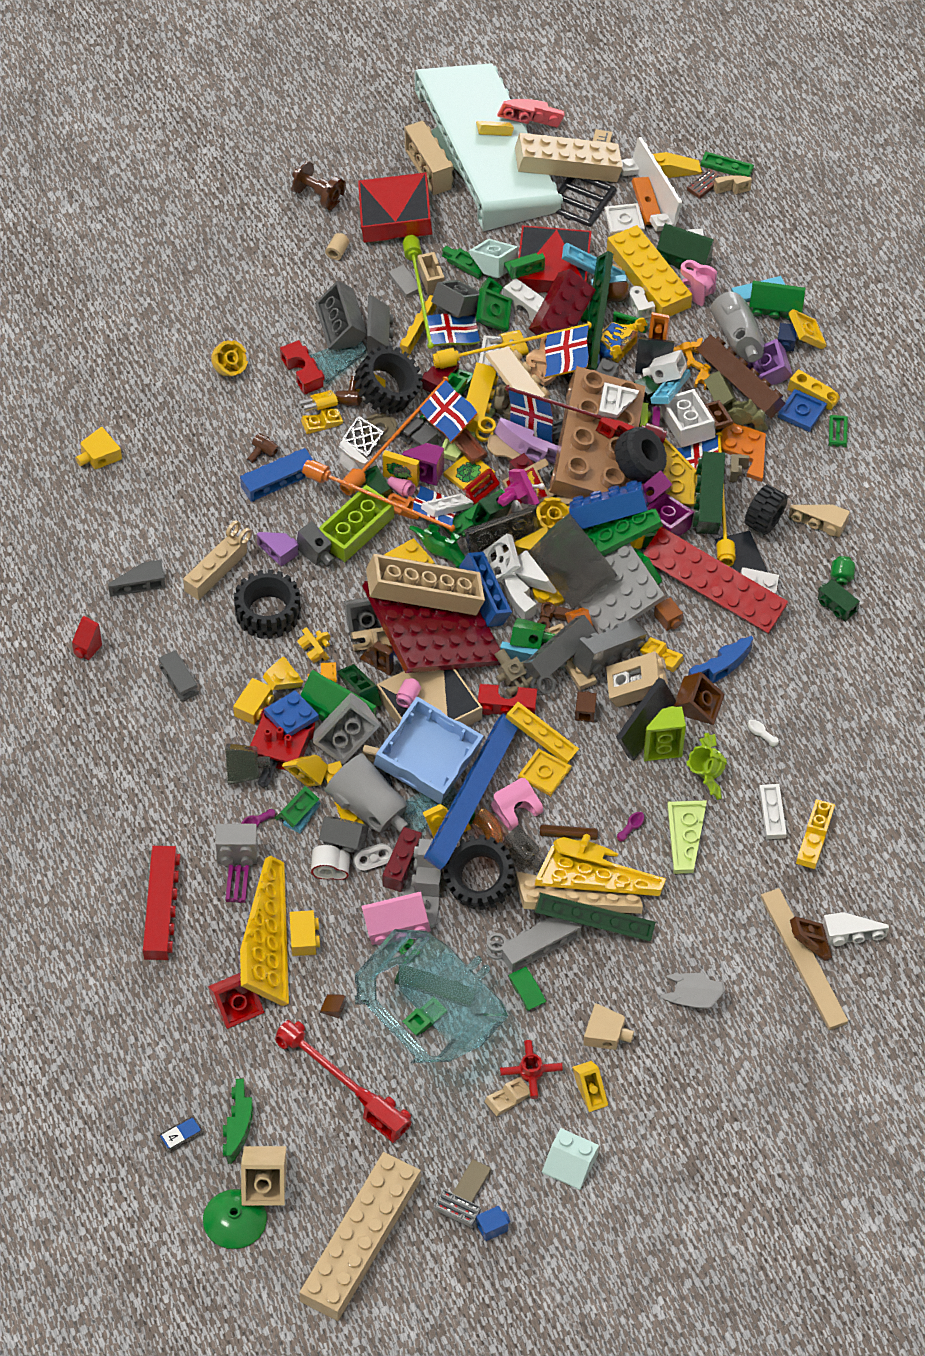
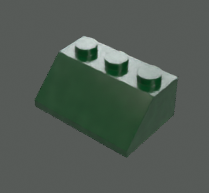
[656,223,714,271]

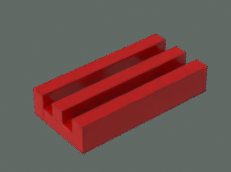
[462,468,500,505]

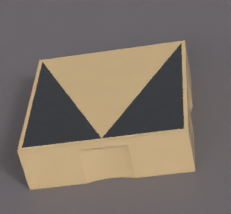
[376,669,482,726]

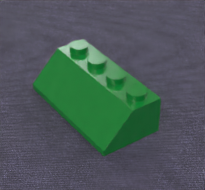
[300,670,377,722]

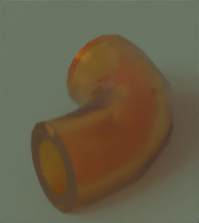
[473,807,503,843]

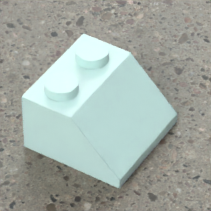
[469,239,518,278]
[542,1128,599,1190]

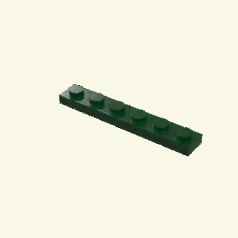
[534,892,656,941]

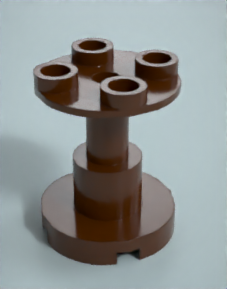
[291,160,346,210]

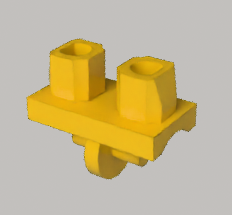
[297,627,331,663]

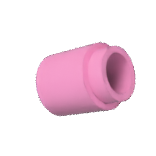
[396,678,421,708]

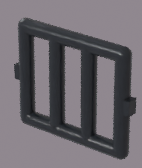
[555,177,617,227]

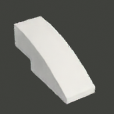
[503,573,536,620]

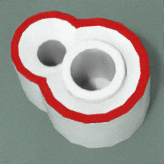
[311,845,350,880]

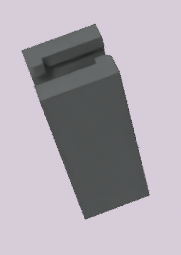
[158,650,198,702]

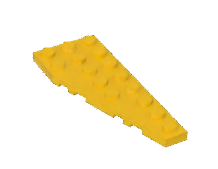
[240,856,289,1006]

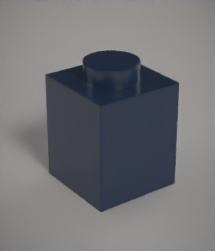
[778,323,797,352]

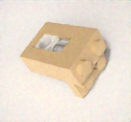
[606,651,668,707]

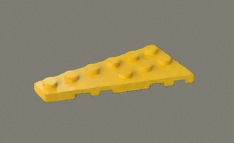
[534,846,666,896]

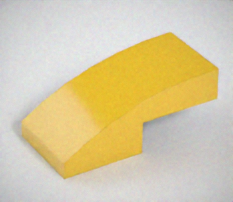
[640,637,684,672]

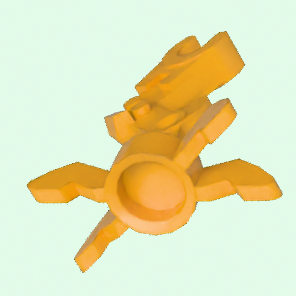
[673,338,711,390]

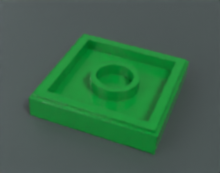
[476,287,512,332]

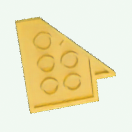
[642,438,697,506]

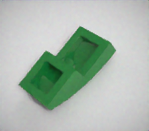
[508,967,546,1011]
[402,997,448,1036]

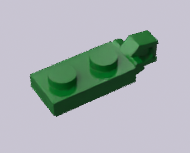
[442,246,484,279]

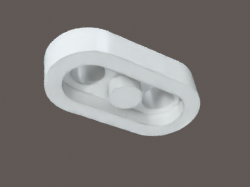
[353,843,393,871]

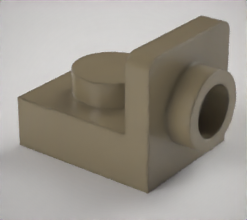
[729,454,750,482]

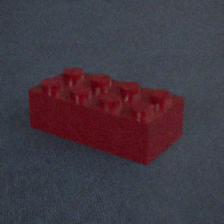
[528,269,596,343]

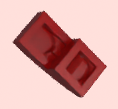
[595,418,634,439]

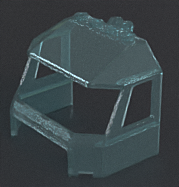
[355,929,508,1063]

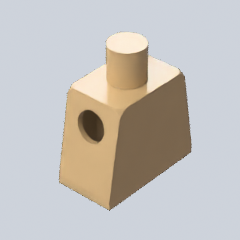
[583,1003,634,1050]

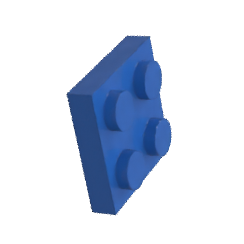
[778,389,827,432]
[264,690,319,736]

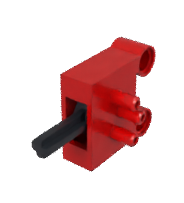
[248,707,316,788]

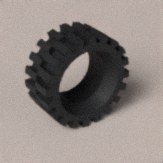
[354,345,423,414]
[234,569,301,639]
[443,835,516,910]

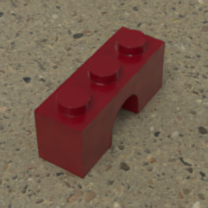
[382,827,422,892]

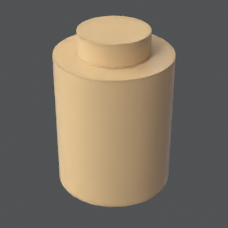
[325,233,350,260]

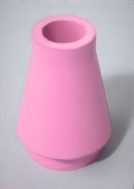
[387,476,415,498]

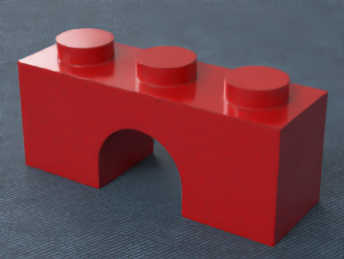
[280,340,325,395]
[478,684,537,715]

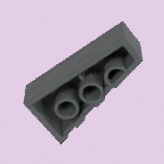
[572,619,647,677]

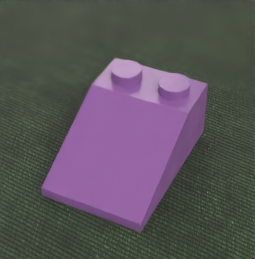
[736,339,793,389]

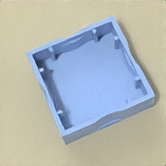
[374,697,483,804]

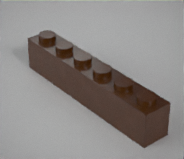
[696,334,786,419]

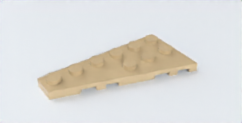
[515,871,643,914]

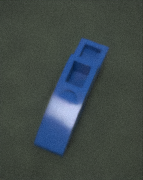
[688,636,753,683]

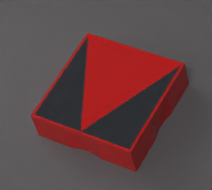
[358,172,433,243]
[516,225,592,293]

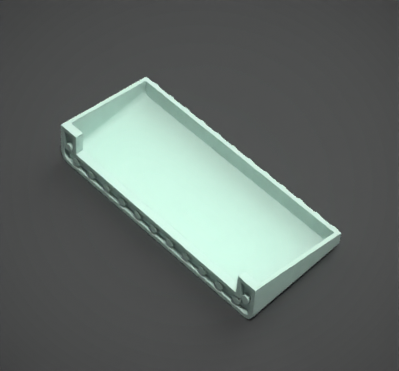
[415,63,563,232]

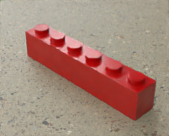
[143,845,181,960]

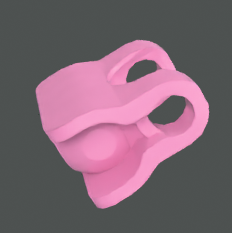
[681,260,717,306]
[491,778,543,831]

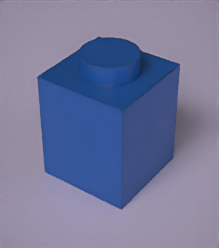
[476,1205,510,1242]

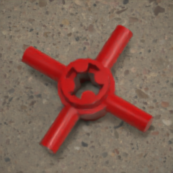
[500,1040,563,1099]

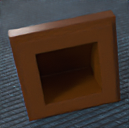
[320,994,346,1019]

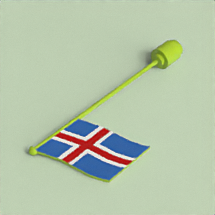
[402,235,480,349]

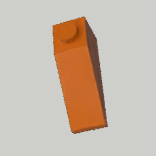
[648,312,670,340]

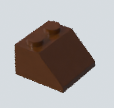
[673,672,725,725]

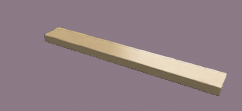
[761,888,848,1030]

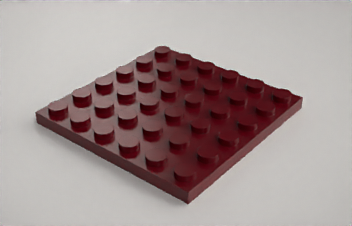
[362,581,501,673]

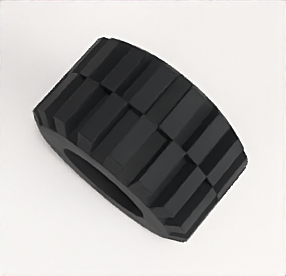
[744,484,788,535]

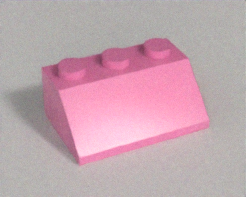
[362,892,431,945]

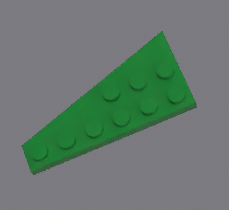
[548,509,663,576]

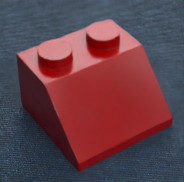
[207,972,264,1029]

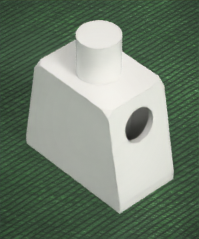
[643,350,687,383]

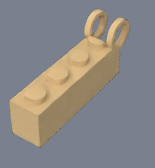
[183,520,252,601]

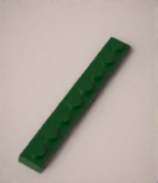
[586,251,614,371]

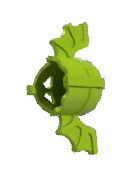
[686,732,727,800]

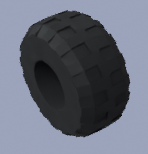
[614,427,667,483]

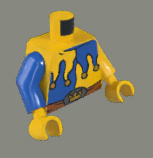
[599,318,648,363]

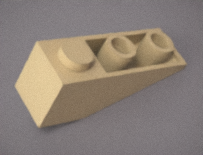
[789,505,850,537]

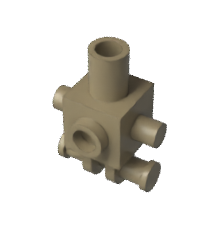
[495,649,537,698]

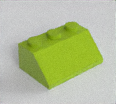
[643,706,686,762]

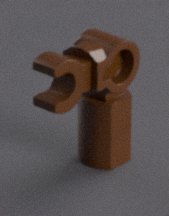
[537,602,574,629]

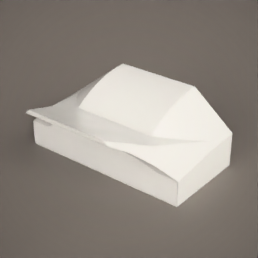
[339,439,369,471]

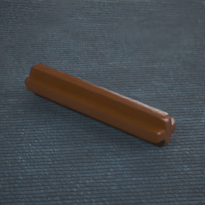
[540,824,598,840]

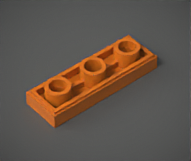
[631,177,661,225]

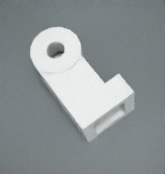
[629,286,655,319]

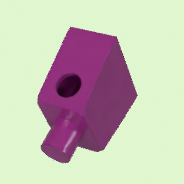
[643,471,673,505]

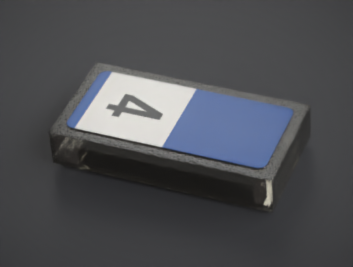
[157,1115,204,1154]

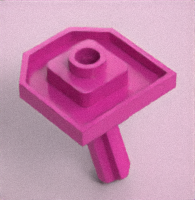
[497,469,540,506]

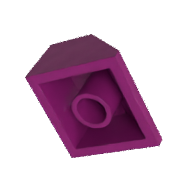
[402,443,444,486]
[648,493,694,536]

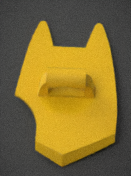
[553,834,618,867]

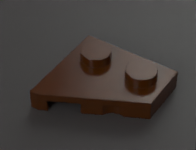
[359,641,394,676]
[790,916,832,961]

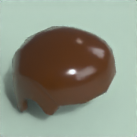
[607,282,629,303]

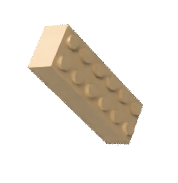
[515,133,623,182]
[366,554,485,615]

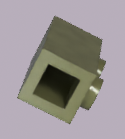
[704,371,738,411]

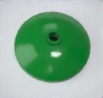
[203,1189,267,1249]

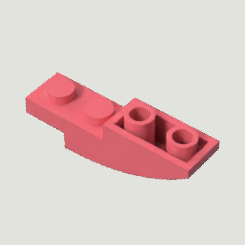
[497,99,564,128]

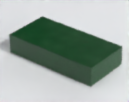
[364,465,393,497]

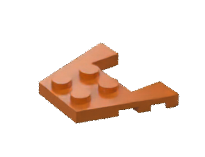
[721,422,766,482]

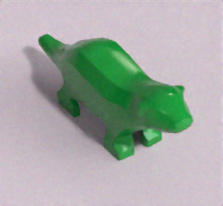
[409,524,466,569]

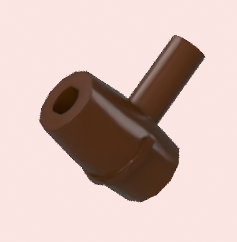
[335,376,362,407]
[247,433,279,463]

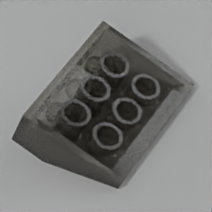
[461,506,539,557]
[528,513,618,609]

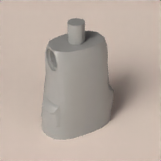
[711,292,764,362]
[325,753,409,833]

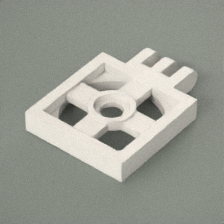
[482,534,521,583]

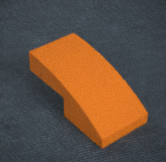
[387,493,419,520]

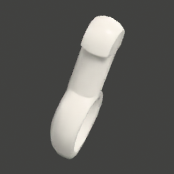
[747,720,779,747]

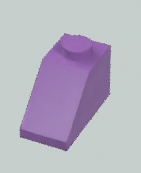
[257,532,298,567]

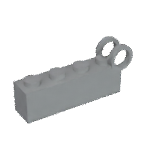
[486,917,581,973]

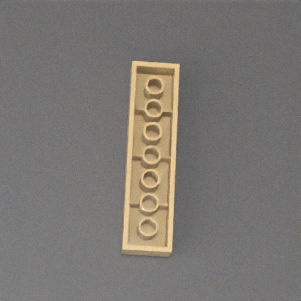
[299,1152,421,1321]

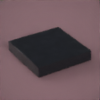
[635,337,674,374]

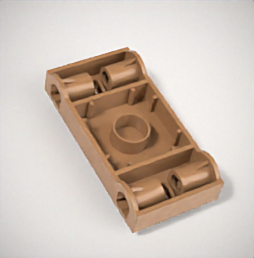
[549,366,646,499]

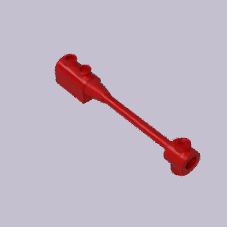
[275,1020,412,1143]

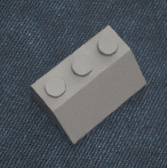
[313,693,381,765]

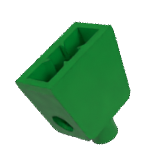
[510,618,556,649]

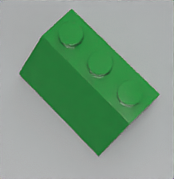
[749,280,806,321]

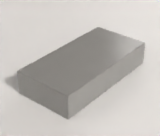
[388,265,419,298]

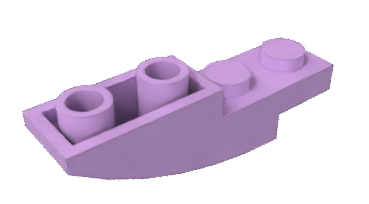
[494,418,558,464]

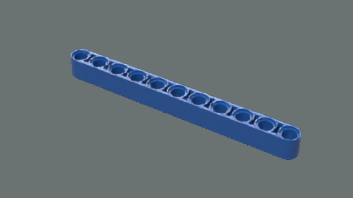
[424,713,518,870]

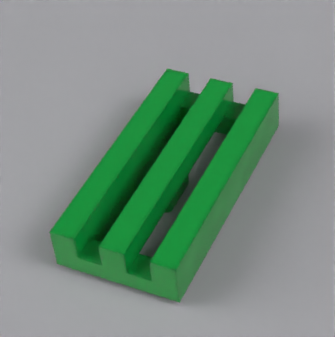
[828,415,848,448]

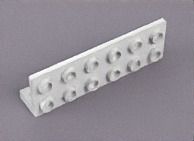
[621,137,682,232]

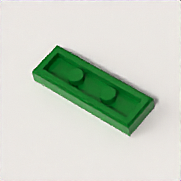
[700,152,754,177]

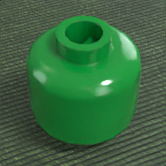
[830,556,856,585]

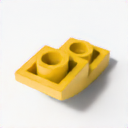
[301,408,343,434]

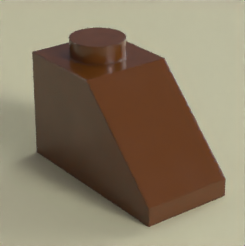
[704,400,733,431]

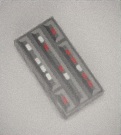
[434,1189,481,1228]

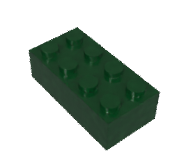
[693,451,725,535]

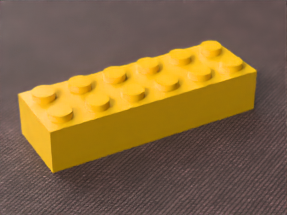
[607,225,692,316]

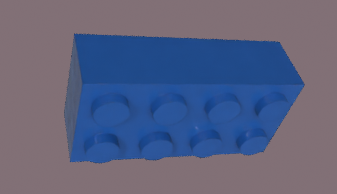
[569,481,648,531]

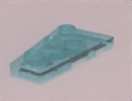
[310,341,366,384]

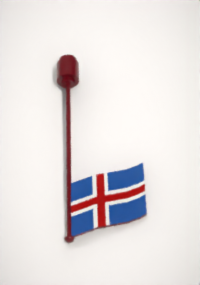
[505,385,667,444]

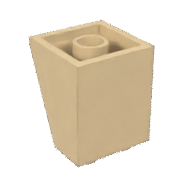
[241,1146,287,1206]

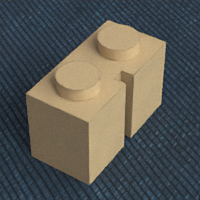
[417,252,444,295]

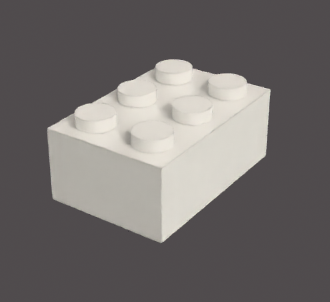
[661,389,715,447]

